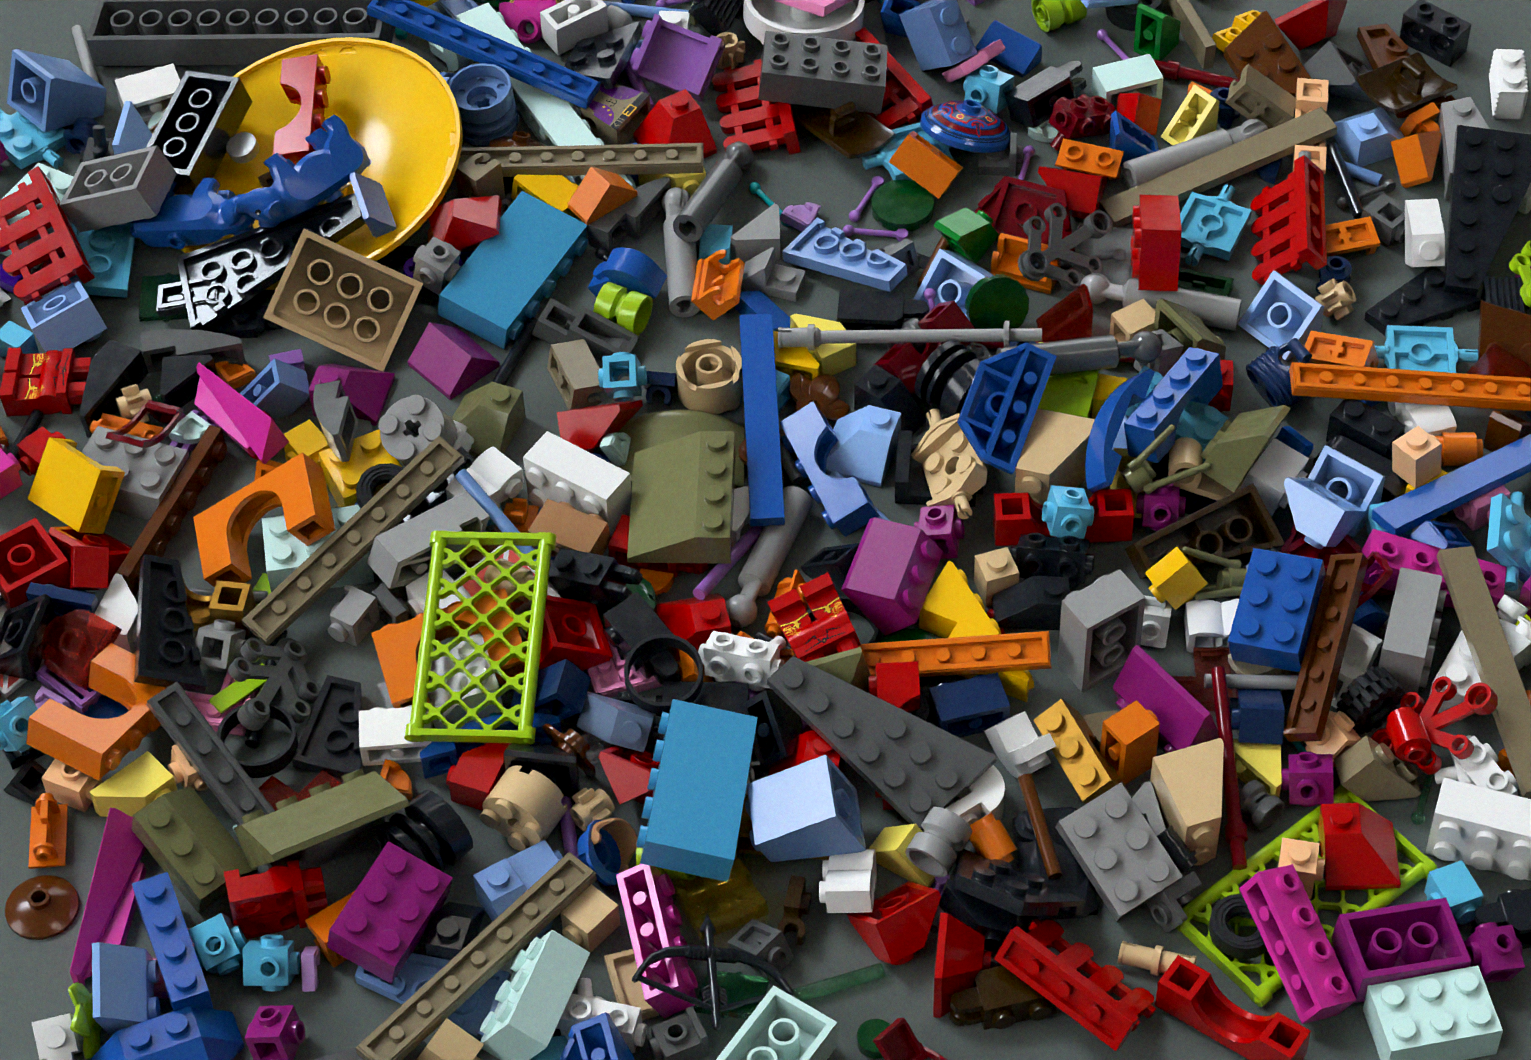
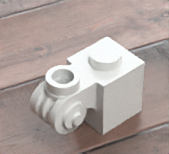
[32,1013,82,1060]

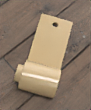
[1168,437,1244,501]

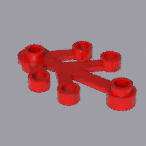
[1371,676,1498,775]

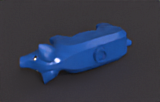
[234,115,371,228]
[130,178,256,249]

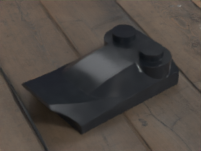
[1012,807,1098,920]

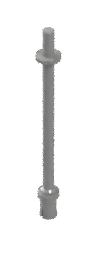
[778,321,1042,350]

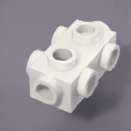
[698,631,787,691]
[1434,735,1519,796]
[556,978,647,1053]

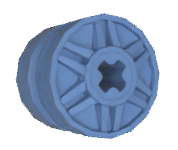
[449,63,519,146]

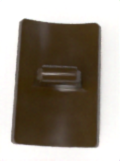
[1356,52,1458,114]
[794,101,896,159]

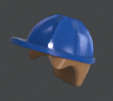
[577,818,637,886]

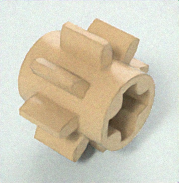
[716,32,745,69]
[1315,278,1356,320]
[115,384,152,423]
[569,787,615,831]

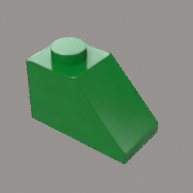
[1133,3,1181,61]
[933,207,999,264]

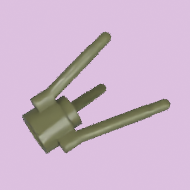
[1121,424,1211,495]
[1182,547,1247,600]

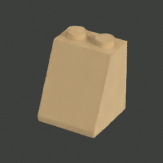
[1015,408,1095,505]
[1150,738,1224,865]

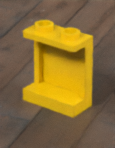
[27,437,125,534]

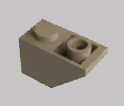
[1334,735,1421,802]

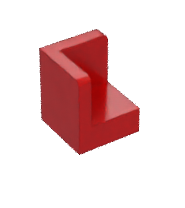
[1116,93,1162,135]
[69,546,109,591]

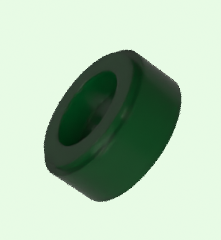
[857,1019,890,1059]

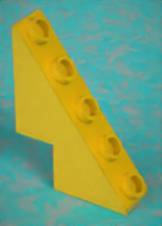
[919,561,1034,702]

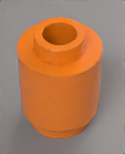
[1435,432,1483,466]
[969,813,1017,863]

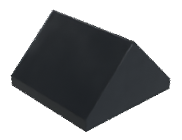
[0,594,57,681]

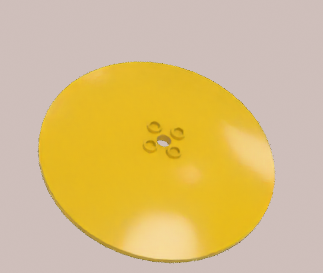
[174,37,463,290]

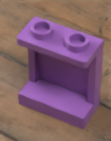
[630,14,725,102]

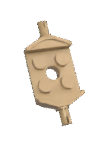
[911,409,987,519]

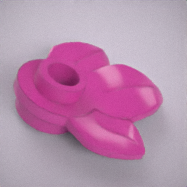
[499,0,557,44]

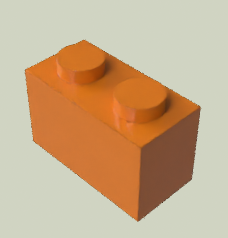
[1100,700,1160,785]

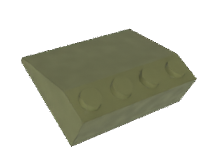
[627,431,736,564]
[234,768,410,868]

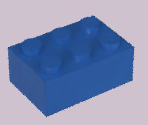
[1228,548,1326,672]

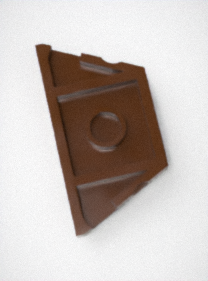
[1224,11,1311,96]

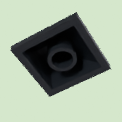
[503,741,580,804]

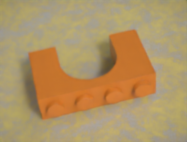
[193,452,335,587]
[371,588,526,708]
[26,643,167,781]

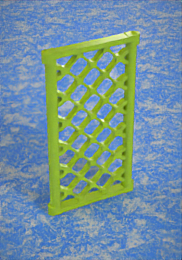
[404,530,557,744]
[1176,785,1438,1007]

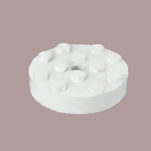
[743,0,865,45]

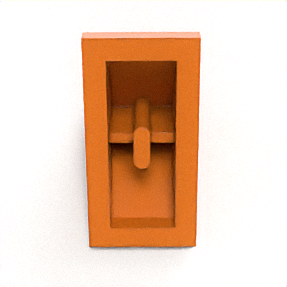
[1391,130,1442,188]
[568,167,637,225]

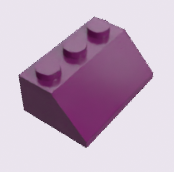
[841,517,943,636]
[1112,644,1218,753]

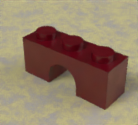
[873,301,975,396]

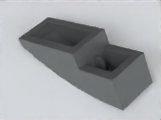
[587,177,671,255]
[532,298,640,359]
[140,329,246,373]
[313,380,358,462]

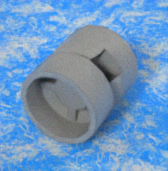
[905,807,972,877]

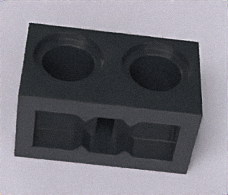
[1400,0,1471,67]

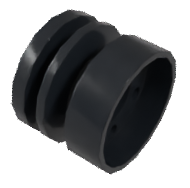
[914,340,984,418]
[375,790,473,872]

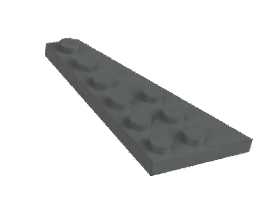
[767,656,998,830]

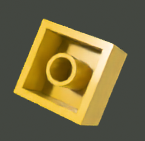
[318,429,402,507]

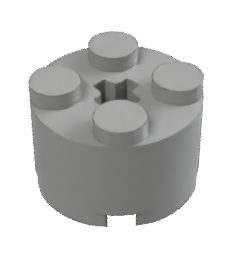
[378,395,457,466]

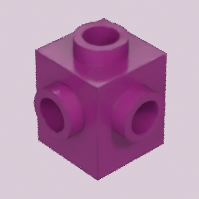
[1136,479,1186,531]
[914,505,965,559]
[1281,752,1334,807]
[1464,922,1525,984]
[244,1005,305,1060]

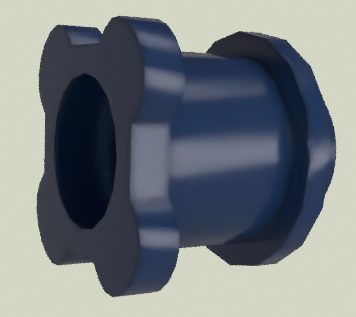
[1210,87,1240,129]
[63,117,99,154]
[1316,256,1352,294]

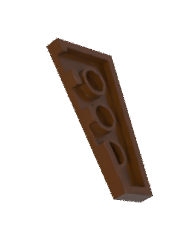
[1357,23,1456,119]
[1477,300,1531,369]

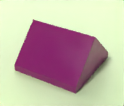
[408,322,500,400]

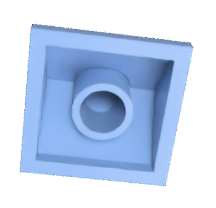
[1238,270,1324,361]
[1308,445,1385,537]

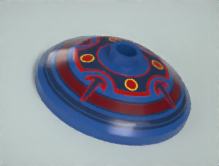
[920,100,1011,153]

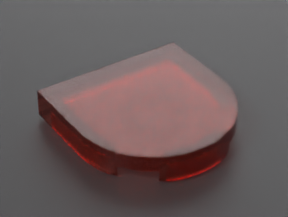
[41,609,122,690]

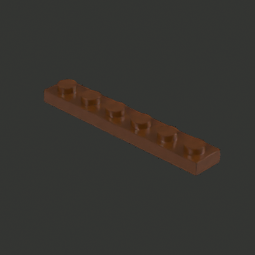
[116,425,227,597]
[1283,553,1368,742]

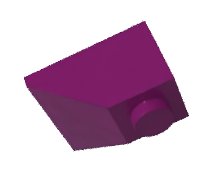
[309,363,395,426]

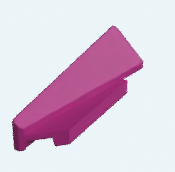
[194,362,289,464]
[70,807,146,986]

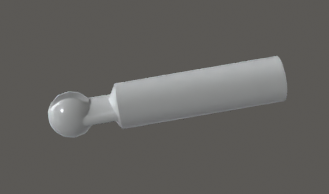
[1122,119,1268,189]
[661,187,700,318]
[1080,273,1242,331]
[725,486,813,628]

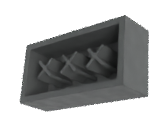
[758,31,888,114]

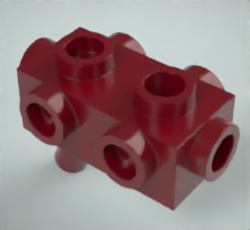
[1048,94,1116,152]

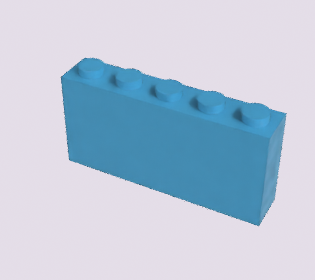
[438,191,588,349]
[636,699,758,882]

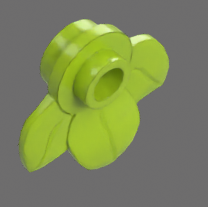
[68,982,102,1059]

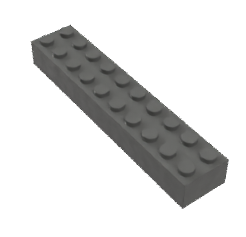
[86,0,396,66]

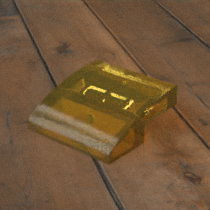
[672,856,769,940]

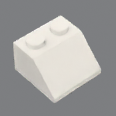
[428,633,503,729]

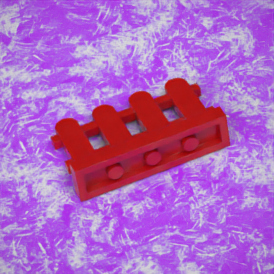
[855,27,933,130]
[712,59,801,155]
[1250,155,1327,285]
[0,166,95,302]
[994,919,1156,1051]

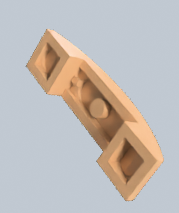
[1293,78,1329,174]

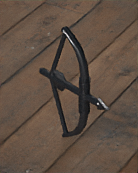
[632,914,794,1031]

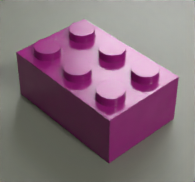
[327,841,453,984]
[1331,898,1471,1003]

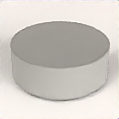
[226,132,260,164]

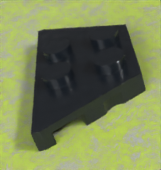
[564,22,643,89]
[955,848,1086,916]

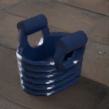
[1246,338,1312,407]

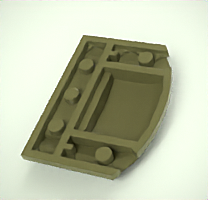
[611,410,745,490]

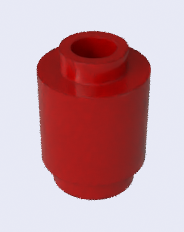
[1386,707,1432,762]

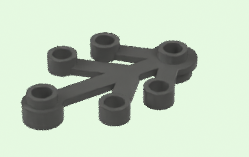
[1018,203,1112,291]
[228,638,322,731]

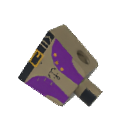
[573,84,651,145]

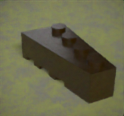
[1125,483,1285,579]

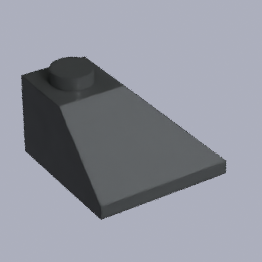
[1303,40,1376,104]

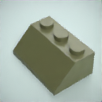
[1200,405,1291,492]
[132,786,258,913]

